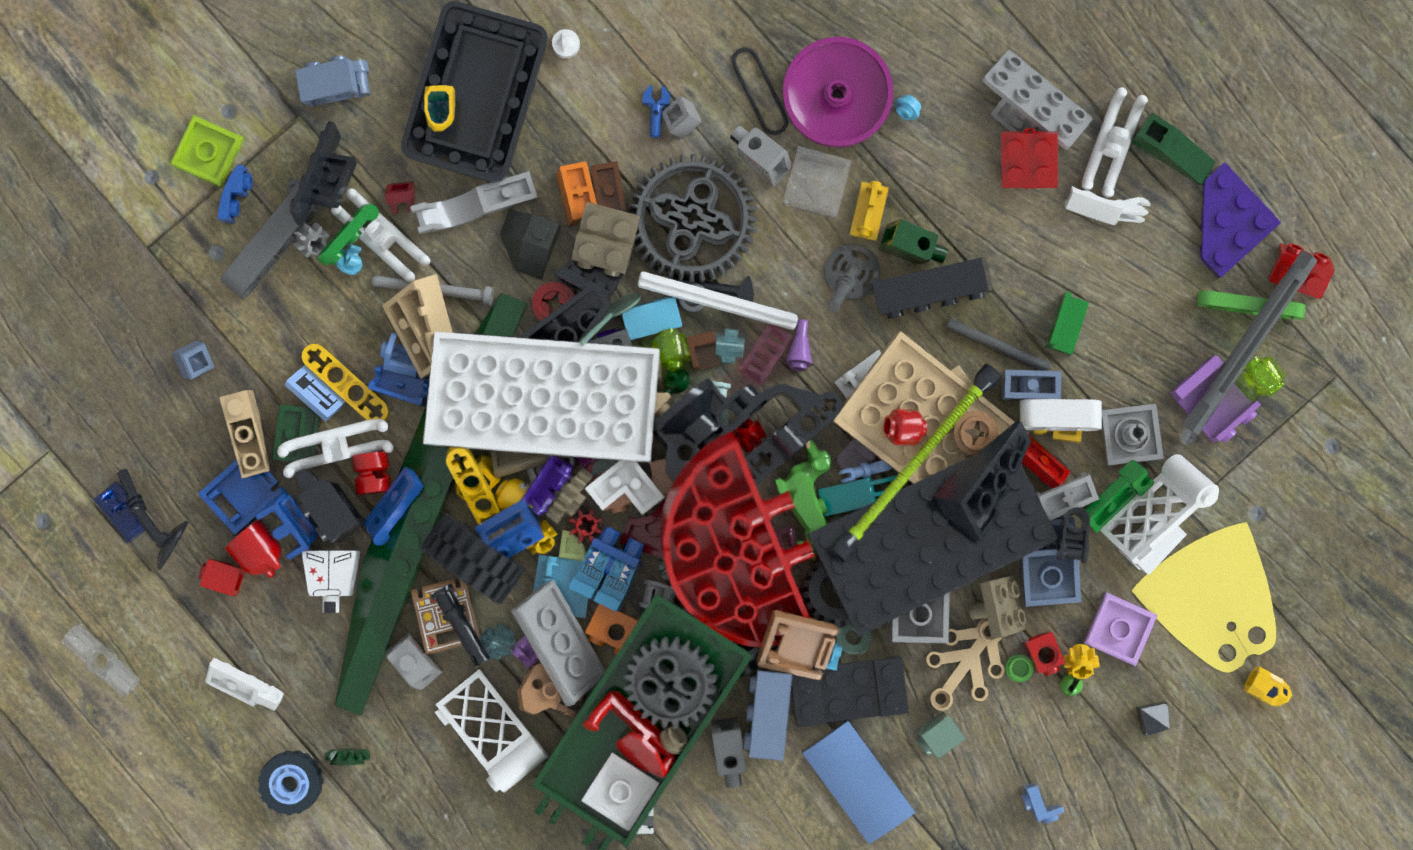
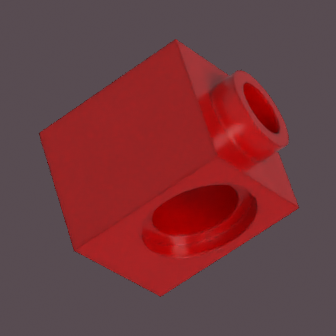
[198,559,245,596]
[1022,631,1065,676]

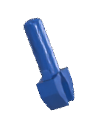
[643,85,670,138]

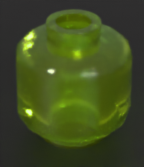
[652,328,690,371]
[1244,356,1286,398]

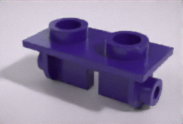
[521,455,573,515]

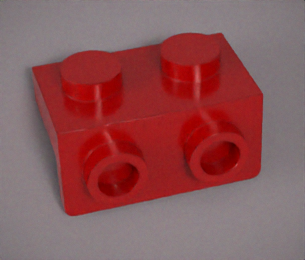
[1268,243,1335,299]

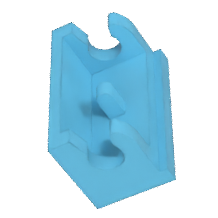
[622,296,683,340]

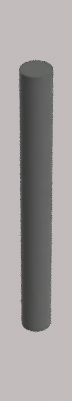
[945,318,1051,371]

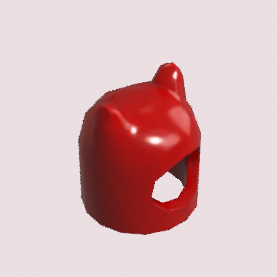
[225,520,282,578]

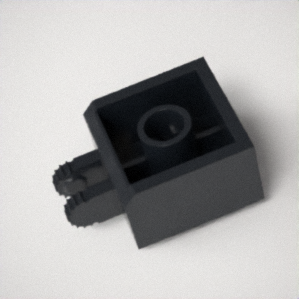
[296,469,365,543]

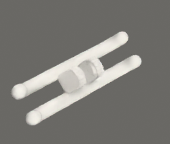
[1081,87,1148,198]
[331,188,430,283]
[277,419,394,478]

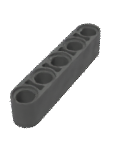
[220,182,322,299]

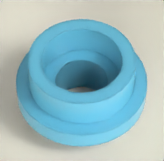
[895,94,921,120]

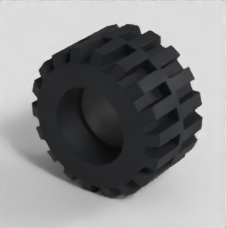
[802,561,851,629]

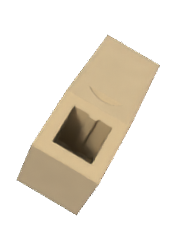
[219,390,270,478]

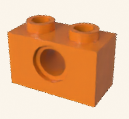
[585,604,638,654]

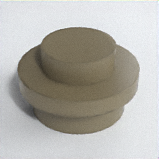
[660,726,687,754]

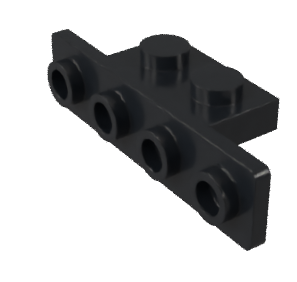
[290,121,357,226]

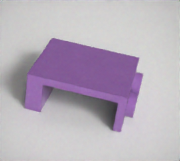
[1169,355,1261,443]

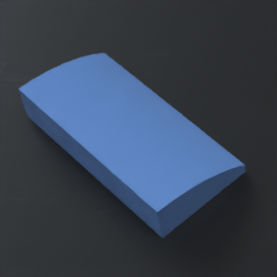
[802,720,915,844]

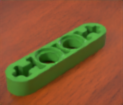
[1196,291,1306,320]

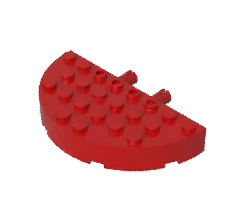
[660,431,815,648]

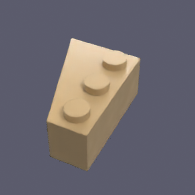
[382,274,453,379]

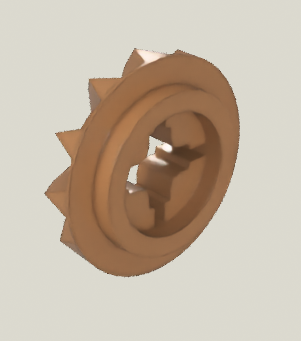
[953,411,998,455]

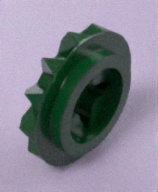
[324,748,370,765]

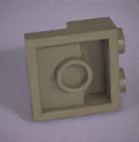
[571,202,640,276]

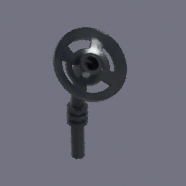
[117,469,189,571]

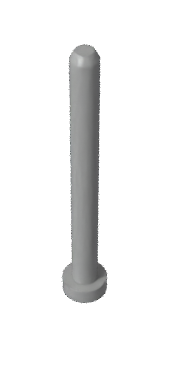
[372,276,494,306]

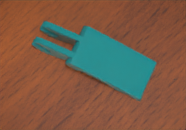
[817,476,901,517]

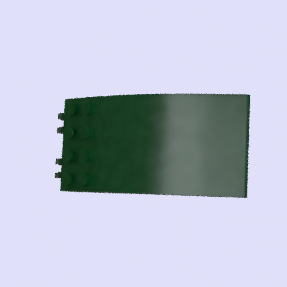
[532,593,753,850]

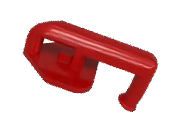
[583,691,675,778]

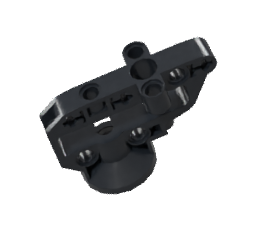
[653,378,842,486]

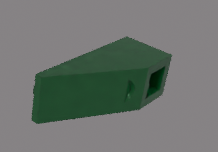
[1131,113,1216,186]

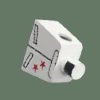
[302,551,360,613]

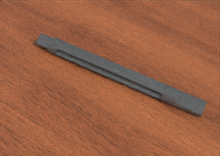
[1182,250,1318,435]

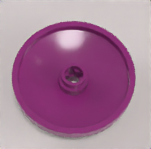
[783,37,893,148]

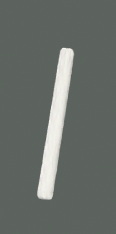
[638,272,798,330]

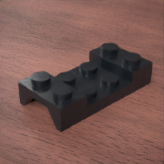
[791,656,909,727]

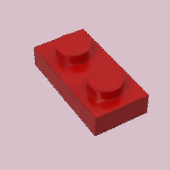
[1021,435,1070,489]

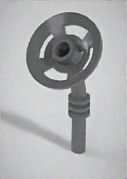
[825,244,880,312]

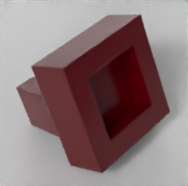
[385,181,416,214]

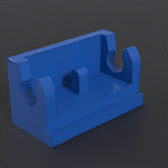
[368,364,430,408]

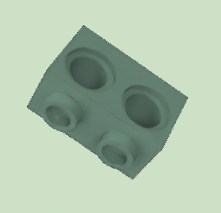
[916,712,966,759]

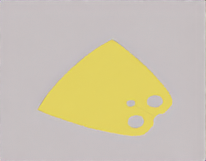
[1132,522,1276,673]

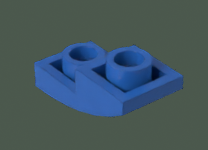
[217,165,253,224]

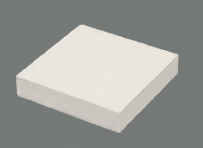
[581,752,659,831]

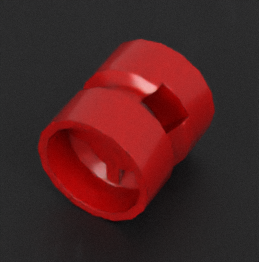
[352,452,392,495]

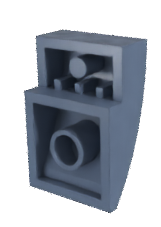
[1019,514,1081,607]

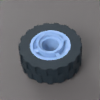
[258,750,324,815]

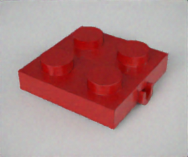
[1001,128,1058,190]

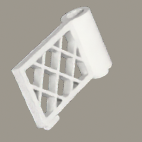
[1100,454,1219,564]
[435,669,548,793]

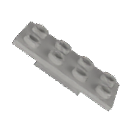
[982,50,1093,150]

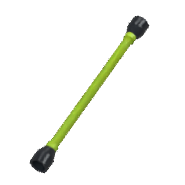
[828,364,1002,563]

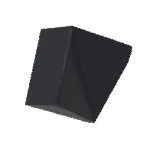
[1136,701,1170,736]

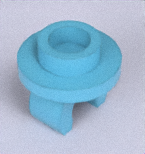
[336,245,362,275]

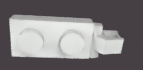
[205,658,284,711]

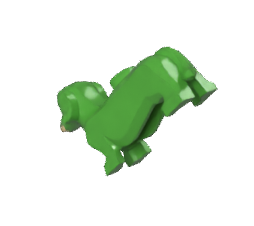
[774,439,831,561]

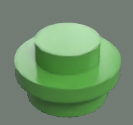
[1005,654,1033,682]

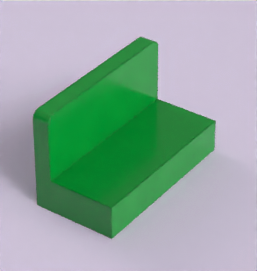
[1044,291,1089,356]

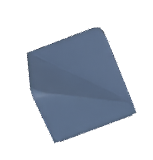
[172,341,215,380]

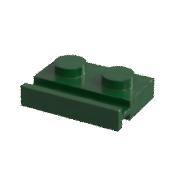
[271,404,319,462]

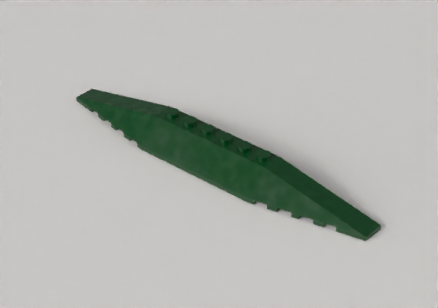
[335,293,527,716]

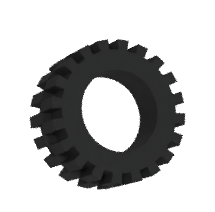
[420,513,526,605]

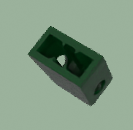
[878,219,948,264]

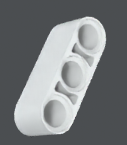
[1020,399,1102,431]

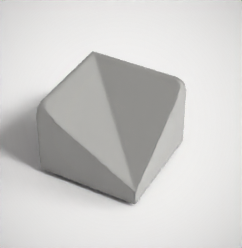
[661,96,702,138]

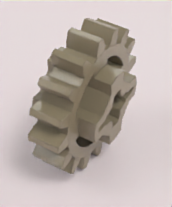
[547,468,594,524]

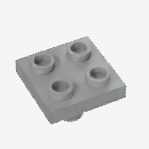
[1102,404,1164,466]

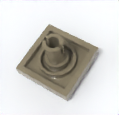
[969,575,1026,639]

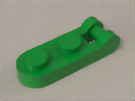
[316,204,379,266]

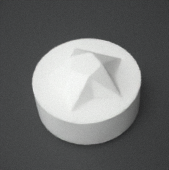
[552,29,580,59]

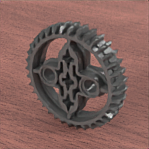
[628,154,757,283]

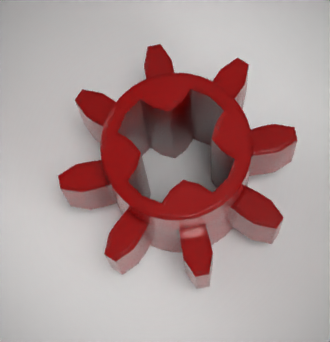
[733,418,766,452]
[569,510,603,544]

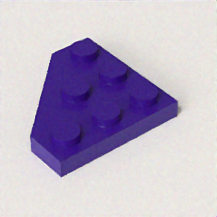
[1200,162,1281,279]

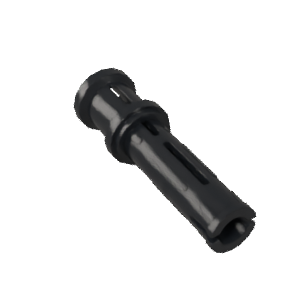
[430,584,491,668]

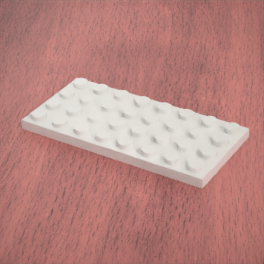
[424,332,660,462]

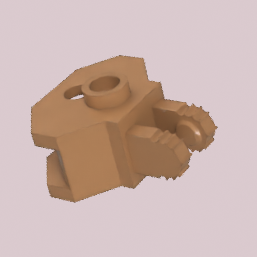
[517,662,584,719]

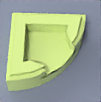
[559,530,587,561]

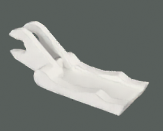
[1064,186,1151,225]

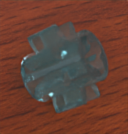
[715,329,745,364]
[481,623,516,661]

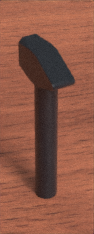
[673,275,754,302]

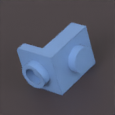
[380,333,417,378]
[1021,783,1064,824]

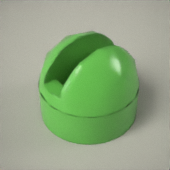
[1059,673,1083,696]

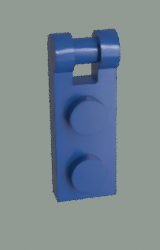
[364,467,424,546]

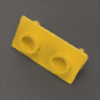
[850,181,889,241]

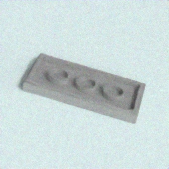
[511,579,606,706]

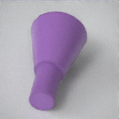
[785,319,813,371]

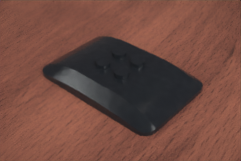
[401,1,548,183]

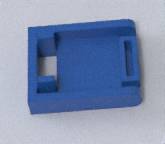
[198,459,287,535]

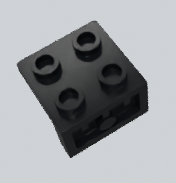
[556,253,632,301]

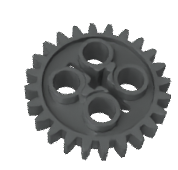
[624,636,717,729]

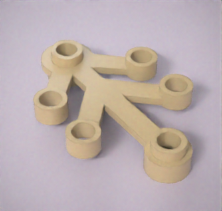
[925,618,1005,711]

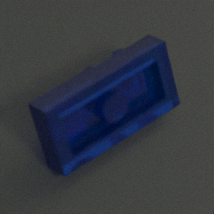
[93,482,145,542]

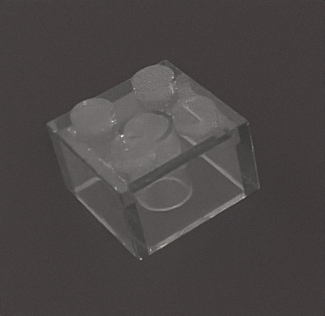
[783,146,852,219]

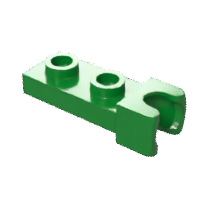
[1085,460,1154,533]

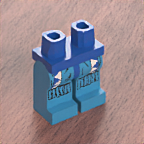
[568,526,645,612]

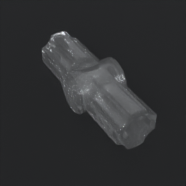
[61,623,141,698]

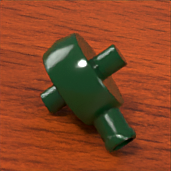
[663,368,690,395]

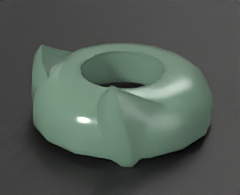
[836,625,872,655]

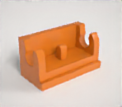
[556,161,597,226]

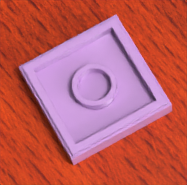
[1083,592,1157,666]

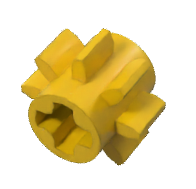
[526,519,557,555]
[1063,644,1100,679]

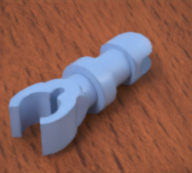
[838,460,893,483]

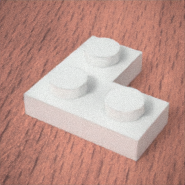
[585,460,664,515]

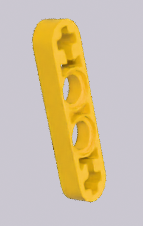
[302,344,390,421]
[446,447,505,538]

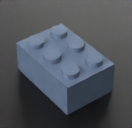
[743,669,792,761]

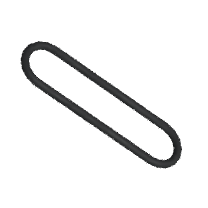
[732,47,788,135]

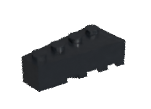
[872,257,993,319]

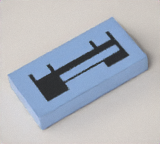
[285,365,346,422]

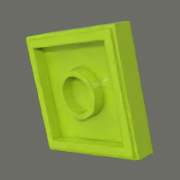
[170,115,245,188]

